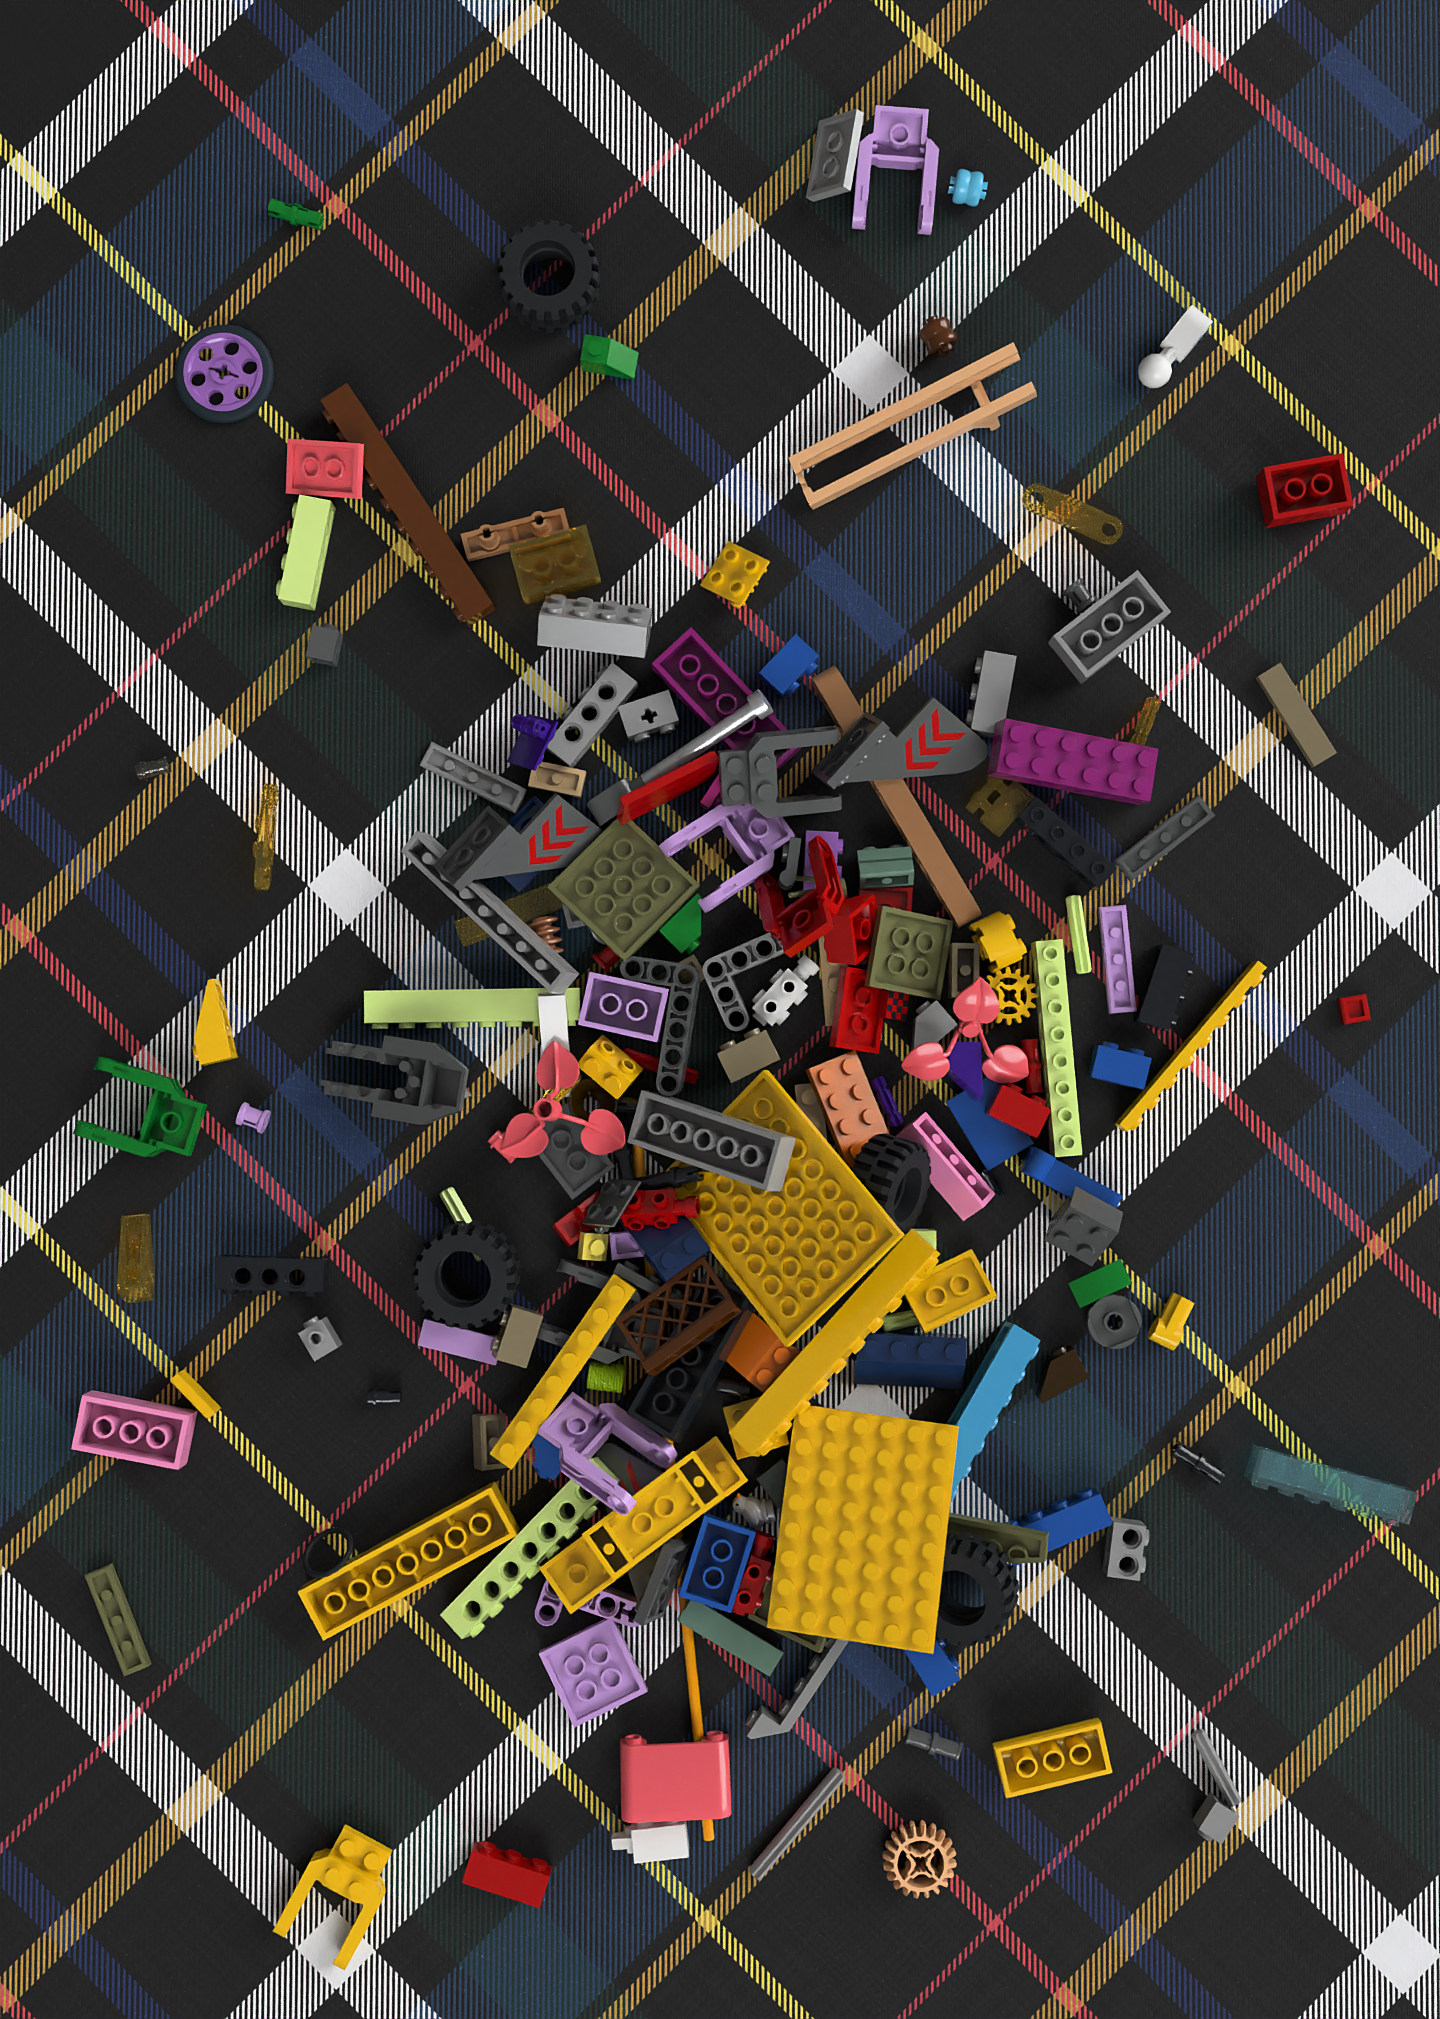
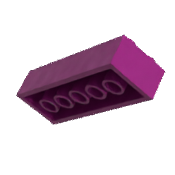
[652,627,801,771]
[987,718,1158,805]

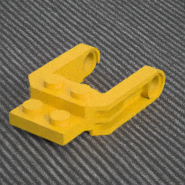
[273,1824,393,1971]

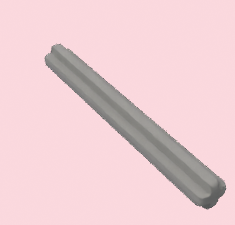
[749,1767,845,1880]

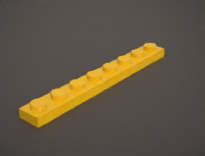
[1115,960,1267,1132]
[490,1273,637,1470]

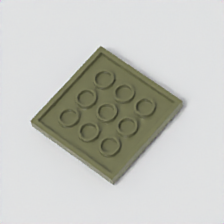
[547,819,700,962]

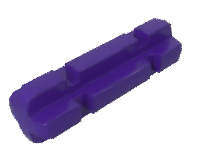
[870,1076,903,1127]

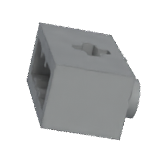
[618,690,679,743]

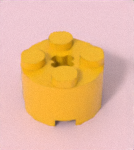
[969,911,1027,974]

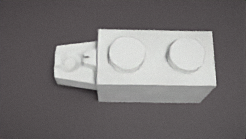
[611,1821,689,1864]

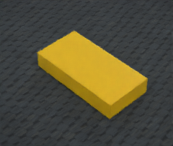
[171,1370,221,1419]

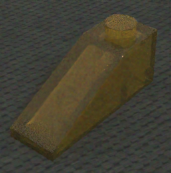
[117,1214,155,1303]

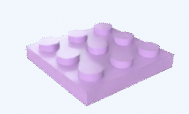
[539,1618,648,1728]

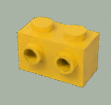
[578,1035,643,1100]

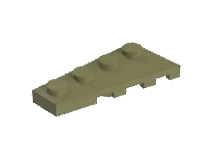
[947,1512,1049,1564]

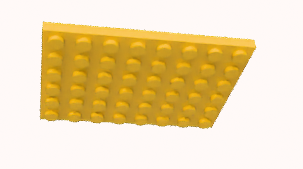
[666,1070,905,1347]
[767,1406,959,1654]

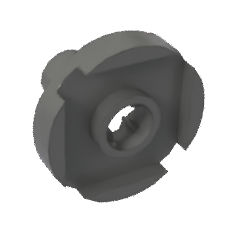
[1086,1294,1142,1349]

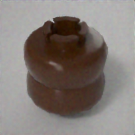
[919,315,958,357]

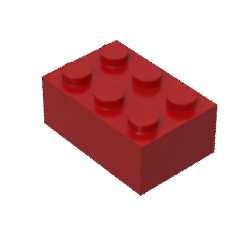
[1256,453,1353,528]

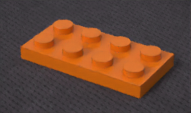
[806,1050,889,1168]

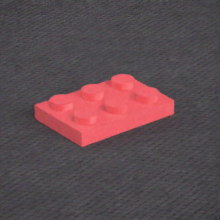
[286,439,364,499]

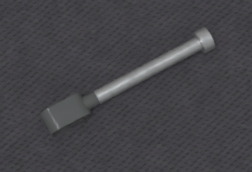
[586,689,773,828]

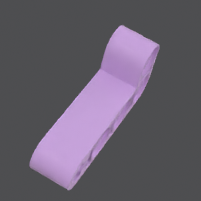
[535,1579,640,1627]

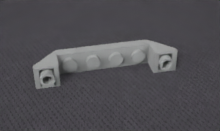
[745,1637,849,1739]

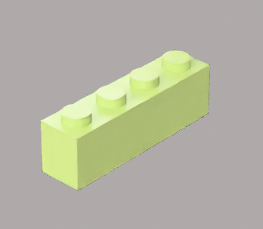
[276,494,336,611]

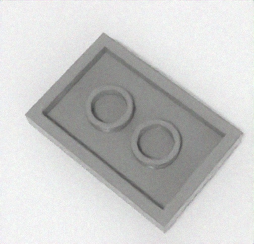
[806,109,864,202]

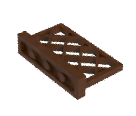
[615,1256,743,1376]

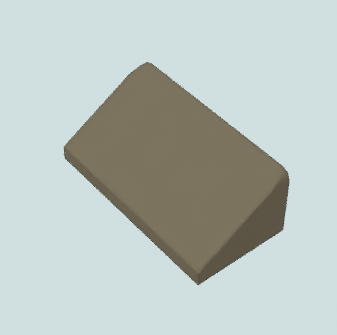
[472,1413,507,1471]

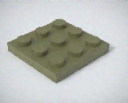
[864,906,954,1000]

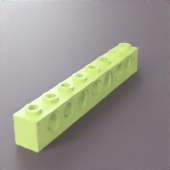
[1031,939,1082,1157]
[440,1457,620,1639]

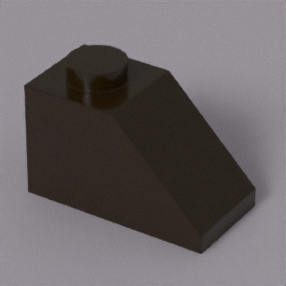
[1036,1345,1090,1403]

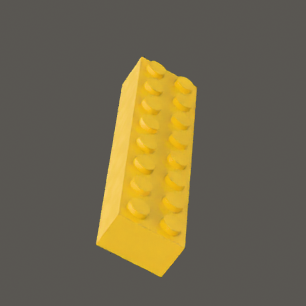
[298,1481,520,1641]

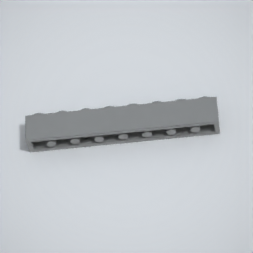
[401,831,579,994]

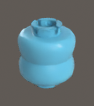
[948,169,988,207]

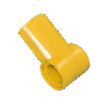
[1148,1292,1194,1351]

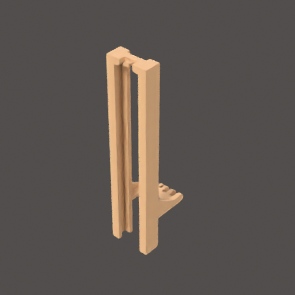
[788,342,1037,510]

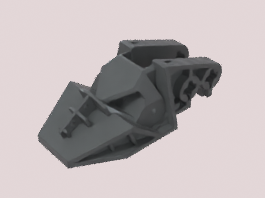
[320,1035,469,1125]

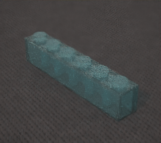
[1244,1444,1418,1526]

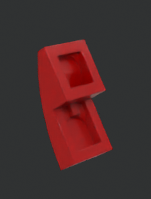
[552,1191,600,1247]

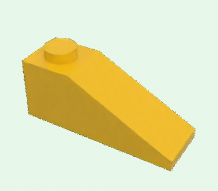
[192,979,238,1065]

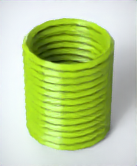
[587,1360,625,1393]

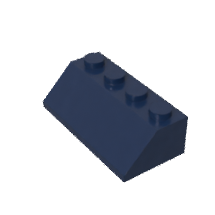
[853,1330,967,1389]

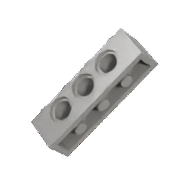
[546,663,638,768]

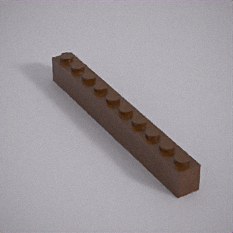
[320,383,496,627]

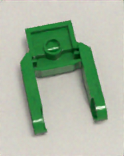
[73,1056,207,1157]

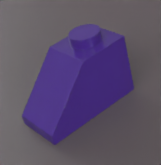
[943,1042,983,1101]

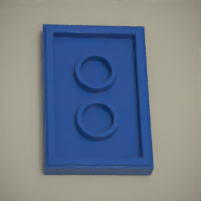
[945,1077,1034,1171]

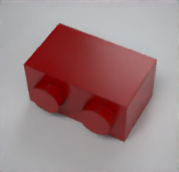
[985,1082,1051,1138]

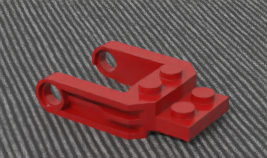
[754,835,845,958]

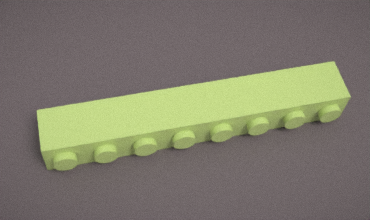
[364,988,582,1029]

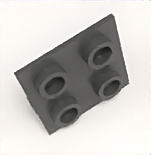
[582,1179,641,1235]

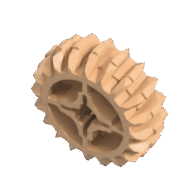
[882,1820,957,1899]

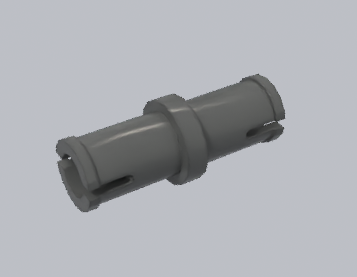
[905,1726,962,1761]

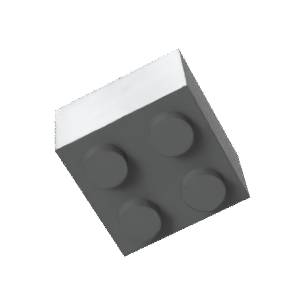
[1045,1186,1124,1266]

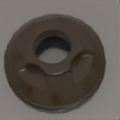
[568,1078,617,1126]

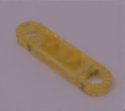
[1022,483,1123,544]
[253,783,279,890]

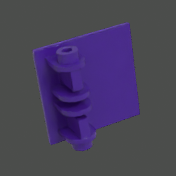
[507,714,559,771]

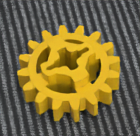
[985,967,1038,1025]

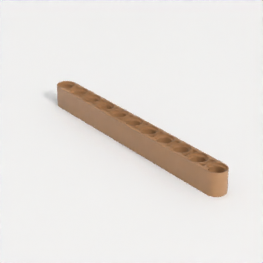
[811,665,982,929]

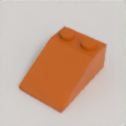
[726,1311,801,1393]

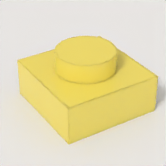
[577,1232,609,1261]

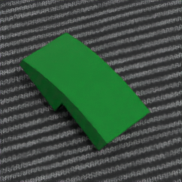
[1068,1259,1132,1308]

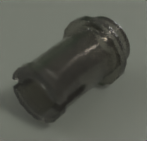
[135,756,172,781]

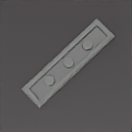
[420,742,527,814]

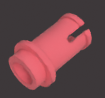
[488,1130,517,1164]

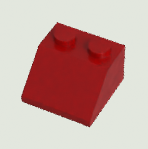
[824,893,877,965]

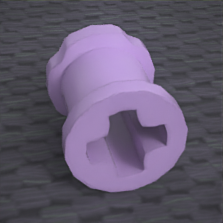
[236,1102,271,1133]

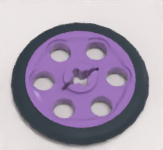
[174,324,274,423]

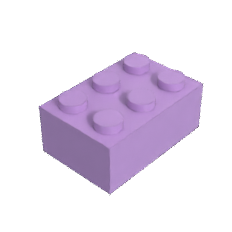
[578,972,670,1042]

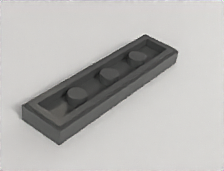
[1114,795,1215,882]

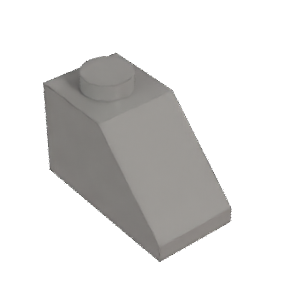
[911,1000,957,1050]

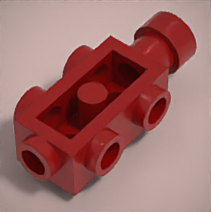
[619,1188,701,1231]
[732,1530,776,1616]

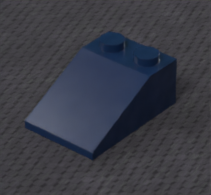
[618,1215,710,1284]

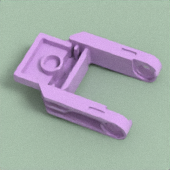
[852,105,939,235]
[659,804,795,913]
[538,1392,677,1516]

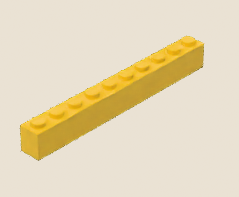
[729,1229,940,1457]

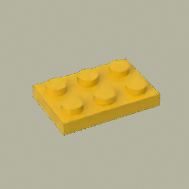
[904,1249,997,1334]

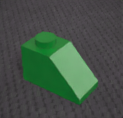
[580,334,639,380]
[659,893,702,955]

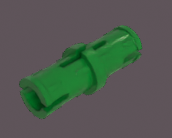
[268,198,324,230]

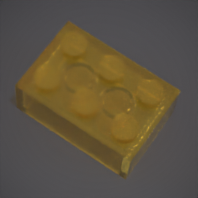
[508,525,602,605]

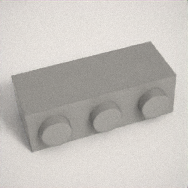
[965,650,1017,738]

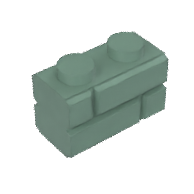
[857,845,914,889]

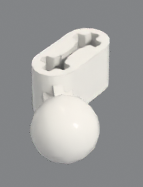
[1138,305,1213,388]

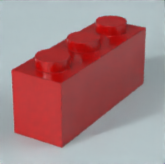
[462,1841,552,1908]

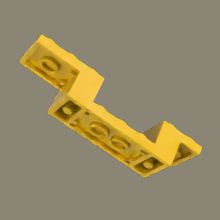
[539,1436,748,1614]

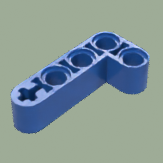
[1018,1146,1123,1208]

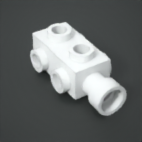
[752,954,820,1026]

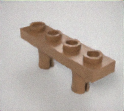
[461,508,571,562]

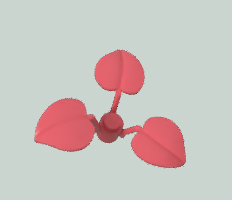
[902,977,1029,1084]
[500,1041,625,1158]

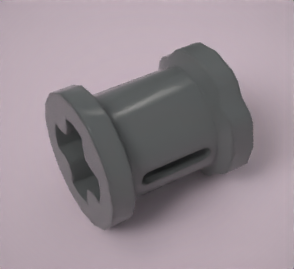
[1063,578,1097,614]

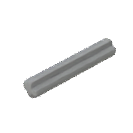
[1191,1729,1241,1807]

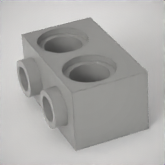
[1102,1517,1149,1581]

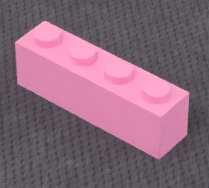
[896,1111,995,1221]

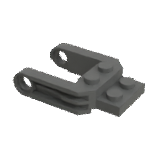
[718,726,842,818]
[537,1258,670,1364]

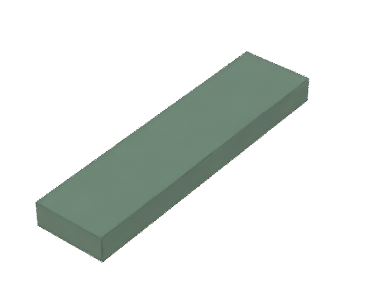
[677,1600,784,1677]

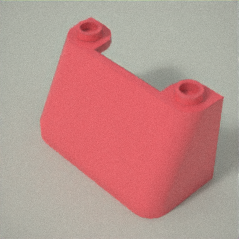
[620,1730,732,1823]

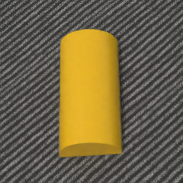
[992,1717,1112,1798]

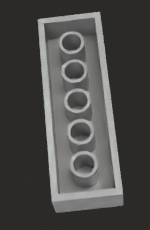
[627,1090,796,1191]

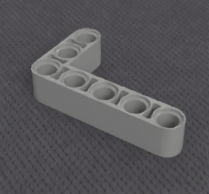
[703,932,821,1031]

